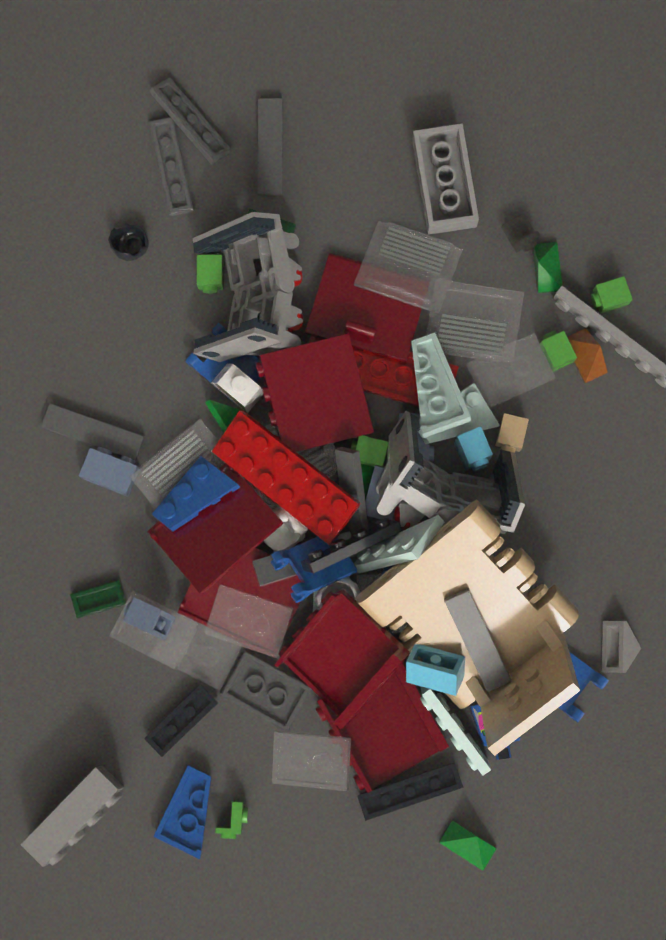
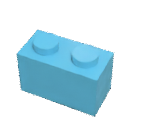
[454,426,493,472]
[406,644,465,696]

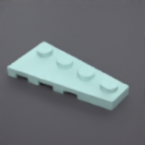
[411,333,471,438]
[354,515,445,573]
[420,686,491,775]

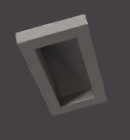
[602,621,641,673]

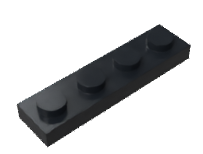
[301,518,403,573]
[357,762,464,821]

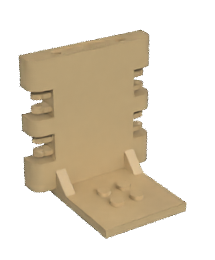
[357,499,580,756]

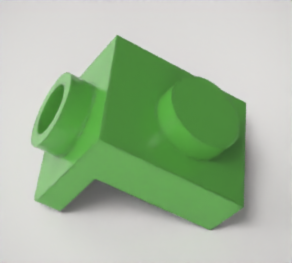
[215,801,248,839]

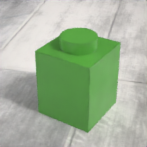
[197,255,224,294]
[591,276,633,314]
[539,330,577,373]
[351,435,389,468]

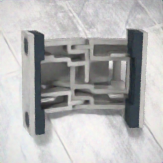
[193,212,303,362]
[376,411,525,534]

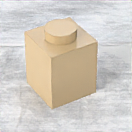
[495,413,529,453]

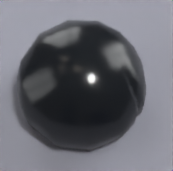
[108,223,149,261]

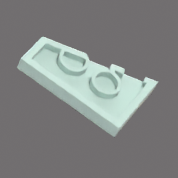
[419,383,500,444]

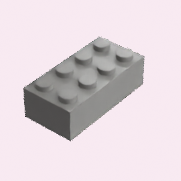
[412,123,479,235]
[21,765,124,867]

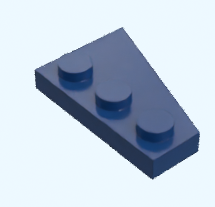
[152,456,240,532]
[153,765,212,859]

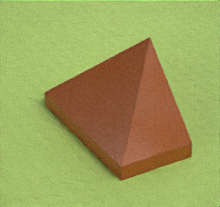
[567,328,608,383]

